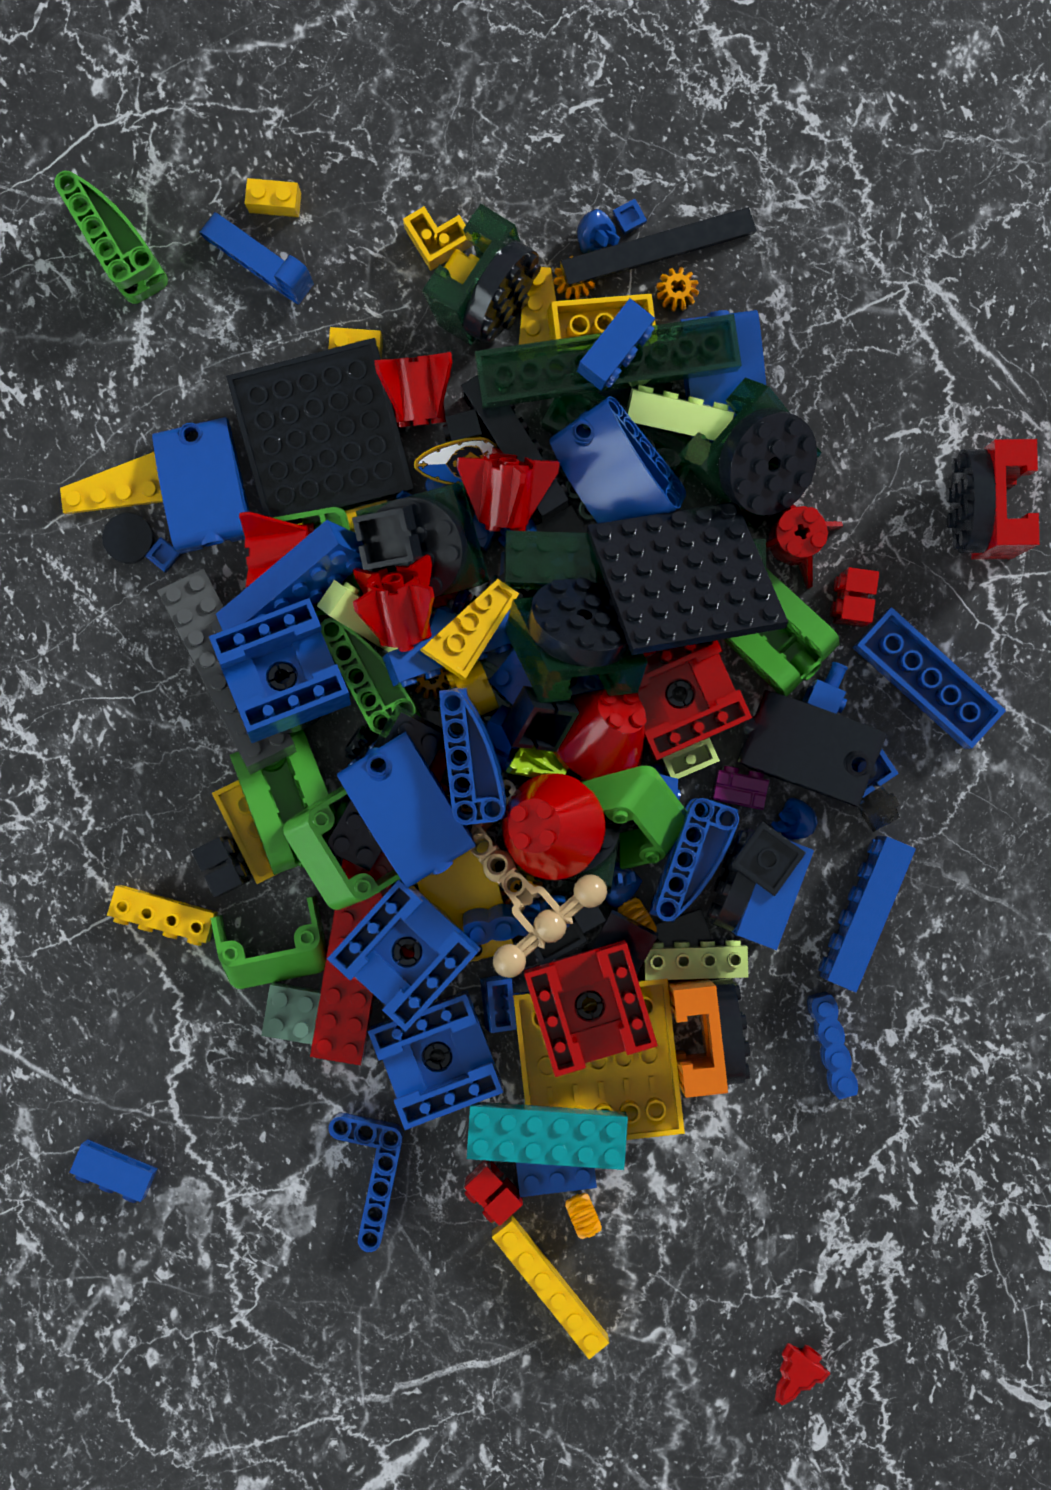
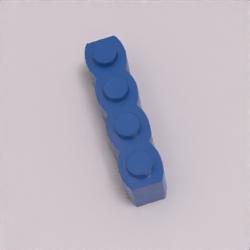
[463,895,570,945]
[807,991,858,1099]

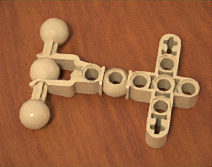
[430,780,607,978]

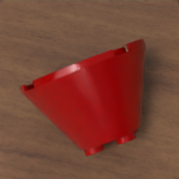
[554,687,647,781]
[502,773,605,880]

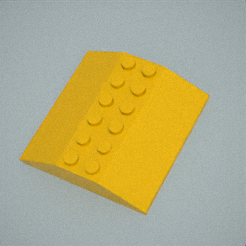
[513,978,685,1140]

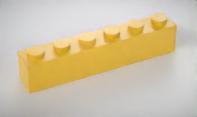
[492,1215,609,1359]

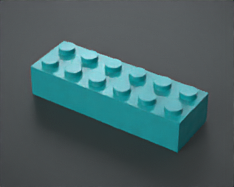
[466,1102,628,1170]

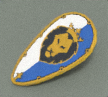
[414,436,497,487]

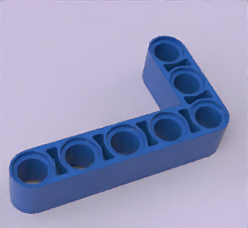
[199,212,314,305]
[329,1113,404,1252]

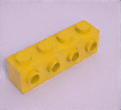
[107,885,218,946]

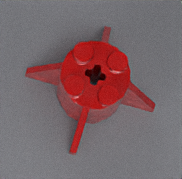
[374,352,453,428]
[457,447,560,532]
[756,504,843,589]
[239,512,316,588]
[353,555,435,652]

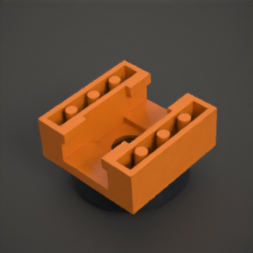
[668,978,750,1098]

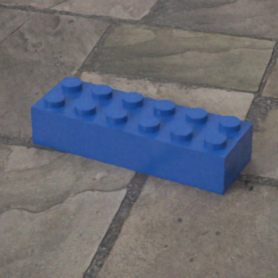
[216,520,364,631]
[852,607,1006,749]
[818,836,916,993]

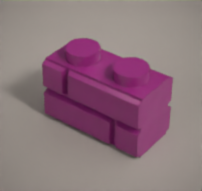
[711,766,769,810]

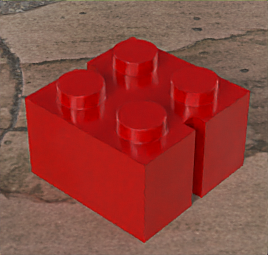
[830,567,879,628]
[464,1160,523,1226]

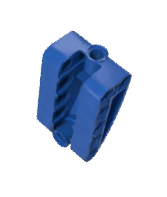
[678,310,768,448]
[550,396,686,523]
[152,417,250,554]
[439,688,507,825]
[337,731,476,888]
[649,798,739,923]

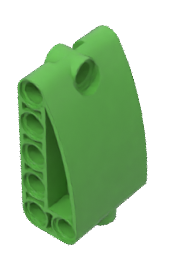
[54,171,168,304]
[723,567,840,696]
[321,618,422,735]
[230,730,336,875]

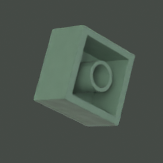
[261,982,321,1044]

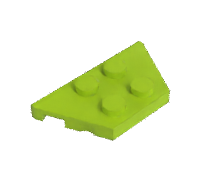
[506,733,568,778]

